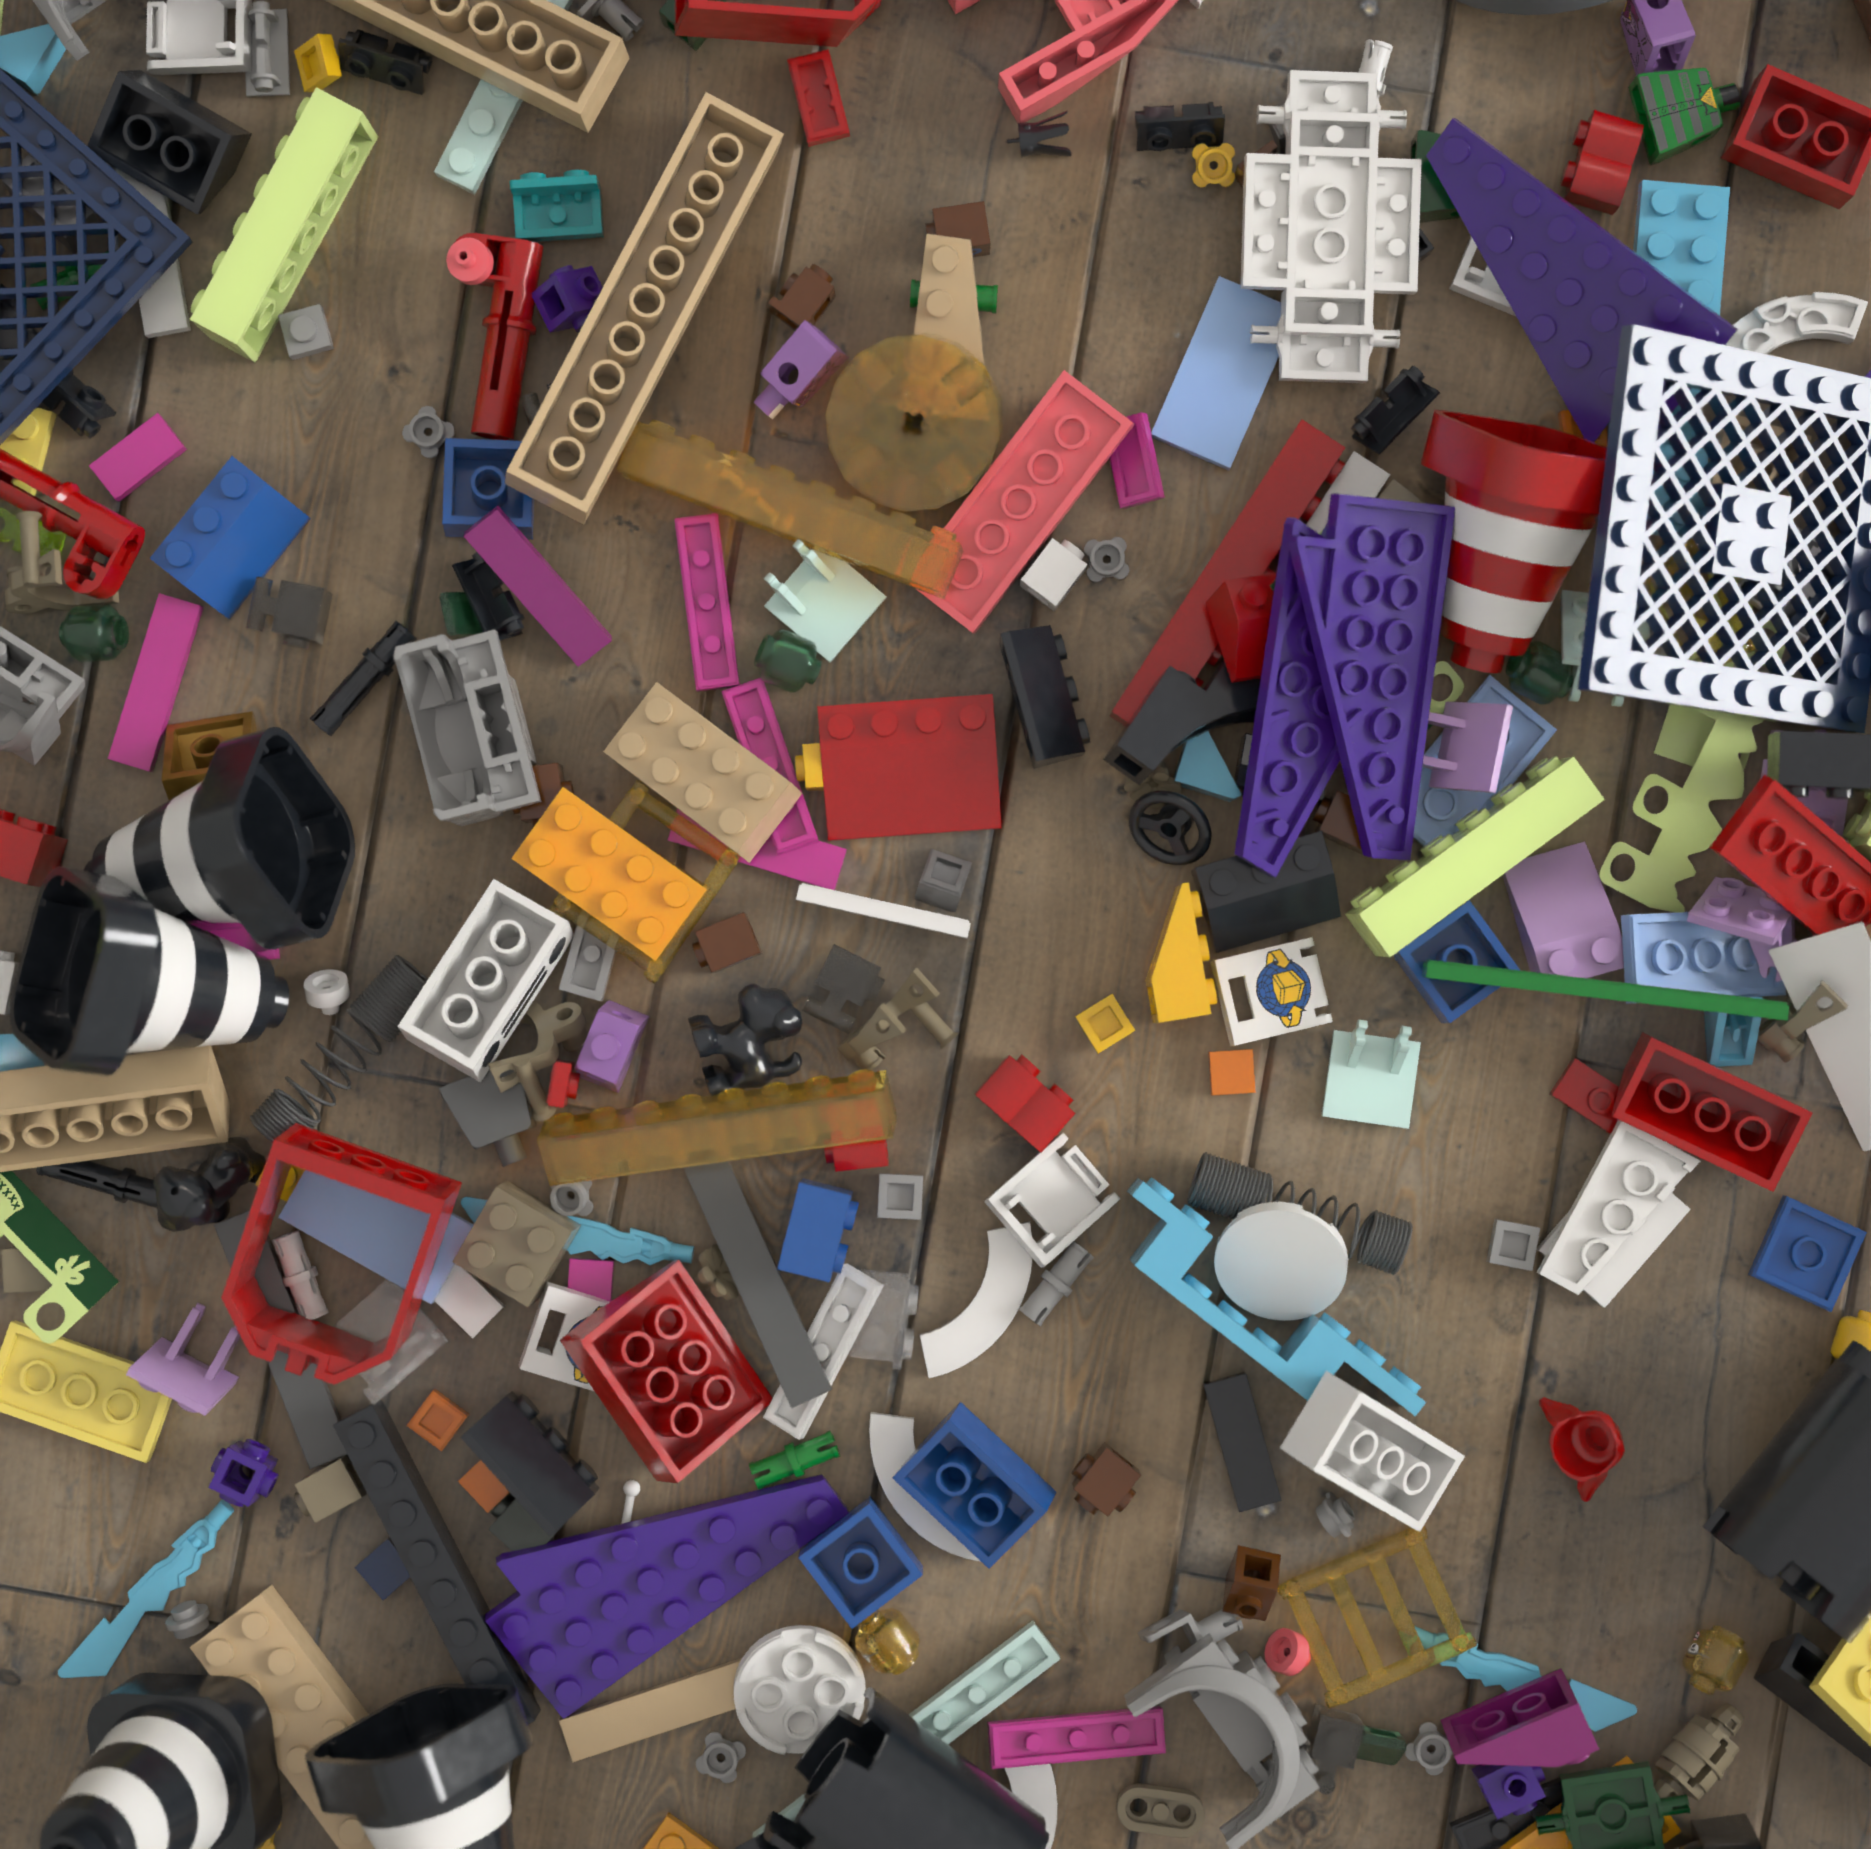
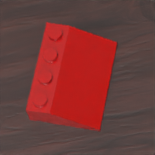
[817,694,1001,841]
[560,1260,773,1483]

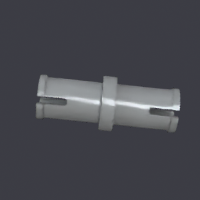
[1019,1241,1094,1327]

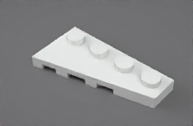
[1536,1120,1700,1295]

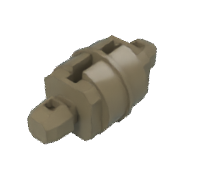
[1654,1703,1744,1801]

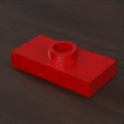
[787,49,850,147]
[1549,1058,1619,1135]
[546,1059,581,1108]

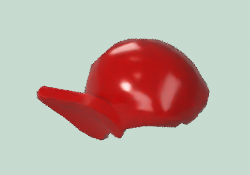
[1539,1397,1625,1502]

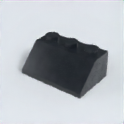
[87,70,252,215]
[999,625,1091,769]
[1191,831,1341,953]
[460,1391,599,1537]

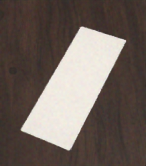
[1769,922,1871,1151]

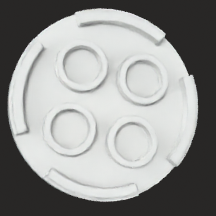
[1214,1202,1348,1321]
[733,1625,866,1755]

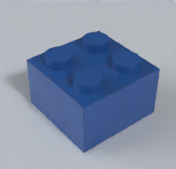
[442,438,534,540]
[1393,900,1520,1023]
[777,1178,859,1282]
[798,1496,923,1629]

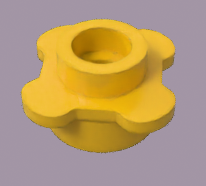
[1192,143,1235,188]

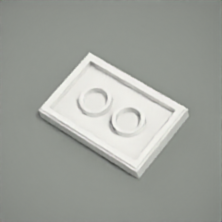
[1536,1193,1691,1308]

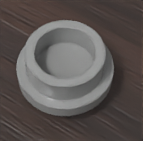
[165,1600,210,1639]

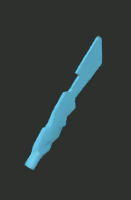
[461,1197,695,1265]
[58,1500,234,1678]
[1407,1625,1637,1732]

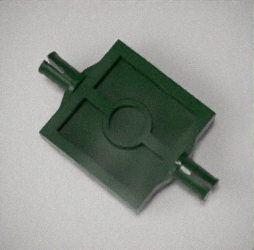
[1535,1761,1690,1849]

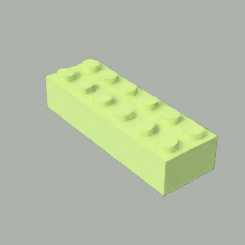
[190,87,378,363]
[1345,755,1605,957]

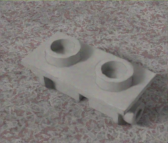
[245,1,290,97]

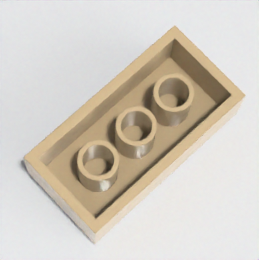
[603,682,803,863]

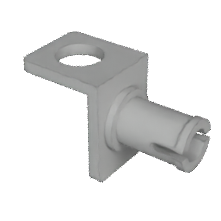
[577,0,644,41]
[1138,1609,1243,1646]

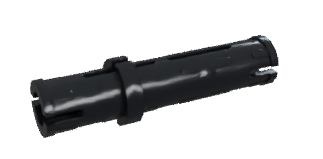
[310,620,417,736]
[36,1161,158,1209]

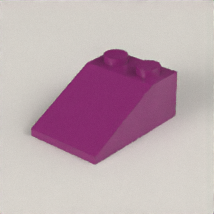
[1441,1668,1600,1767]

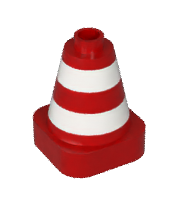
[1421,410,1607,674]

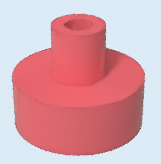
[446,238,494,285]
[1265,1628,1311,1676]

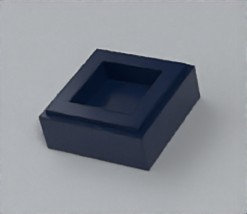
[355,1537,410,1601]

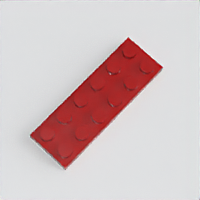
[1709,775,1871,936]

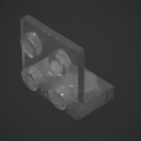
[850,1269,919,1370]
[333,1279,449,1405]

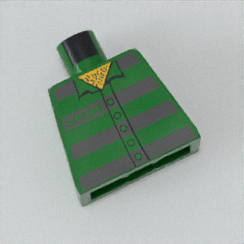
[1628,67,1740,166]

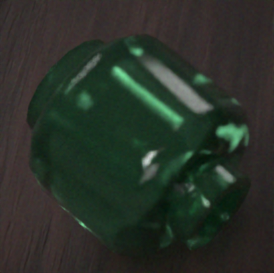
[59,605,129,662]
[754,629,822,693]
[1505,641,1574,705]

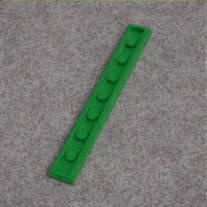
[1422,959,1789,1021]

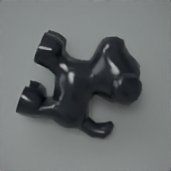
[688,983,802,1105]
[152,1137,266,1232]

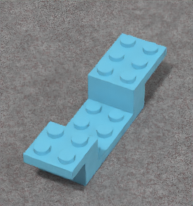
[1608,180,1730,539]
[1127,1177,1426,1416]

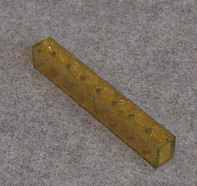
[617,419,964,599]
[537,1069,897,1186]

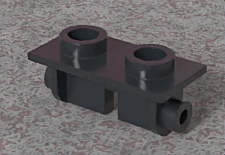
[338,29,432,95]
[1135,102,1225,151]
[1351,366,1440,455]
[42,369,116,438]
[452,552,525,641]

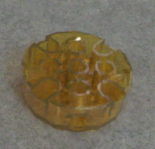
[825,333,1003,512]

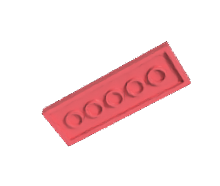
[905,370,1134,634]

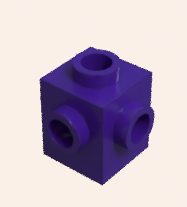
[532,265,603,333]
[208,1439,279,1507]
[1471,1765,1546,1820]

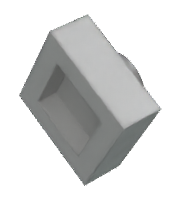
[278,304,334,360]
[877,1173,923,1220]
[1486,1219,1540,1271]

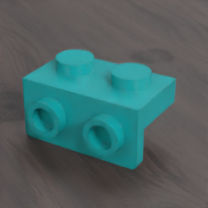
[509,170,604,242]

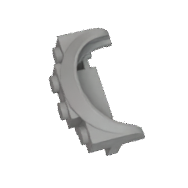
[0,626,85,766]

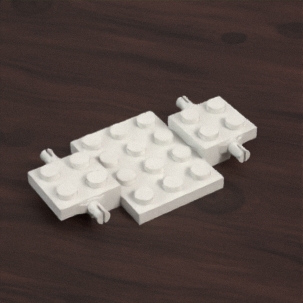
[1240,70,1422,383]

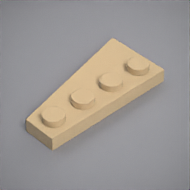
[905,234,991,421]

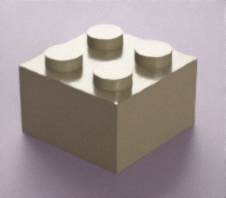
[452,1181,581,1307]

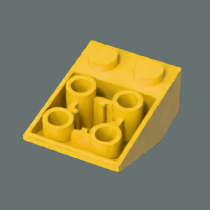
[1145,882,1217,1023]

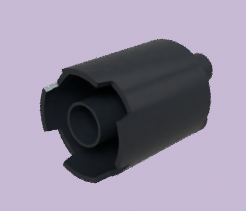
[1703,1340,1871,1644]
[764,1687,1049,1849]

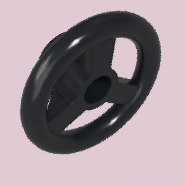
[1129,790,1212,865]

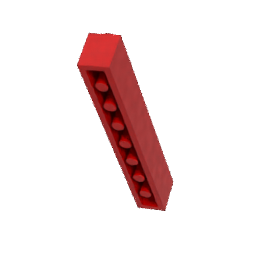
[1109,419,1346,726]

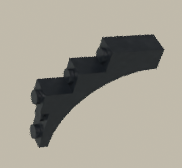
[1103,661,1261,785]

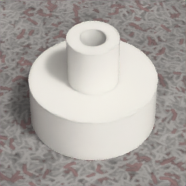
[304,969,350,1015]

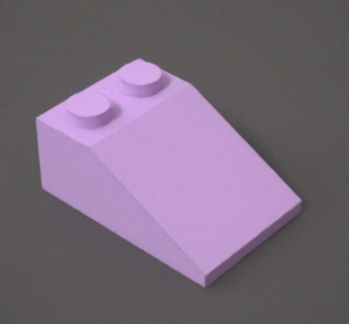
[1503,842,1624,978]

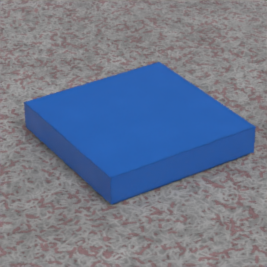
[1748,1195,1867,1312]

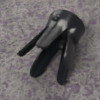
[1006,111,1072,158]

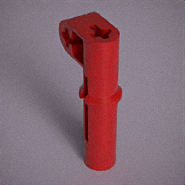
[453,233,544,441]
[0,448,145,600]

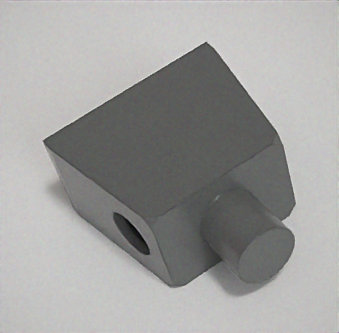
[439,1069,537,1167]

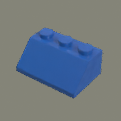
[150,456,311,619]
[892,1402,1057,1569]

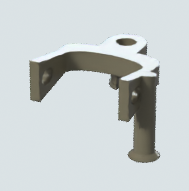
[4,511,119,614]
[837,967,959,1075]
[1757,980,1848,1063]
[488,1001,588,1121]

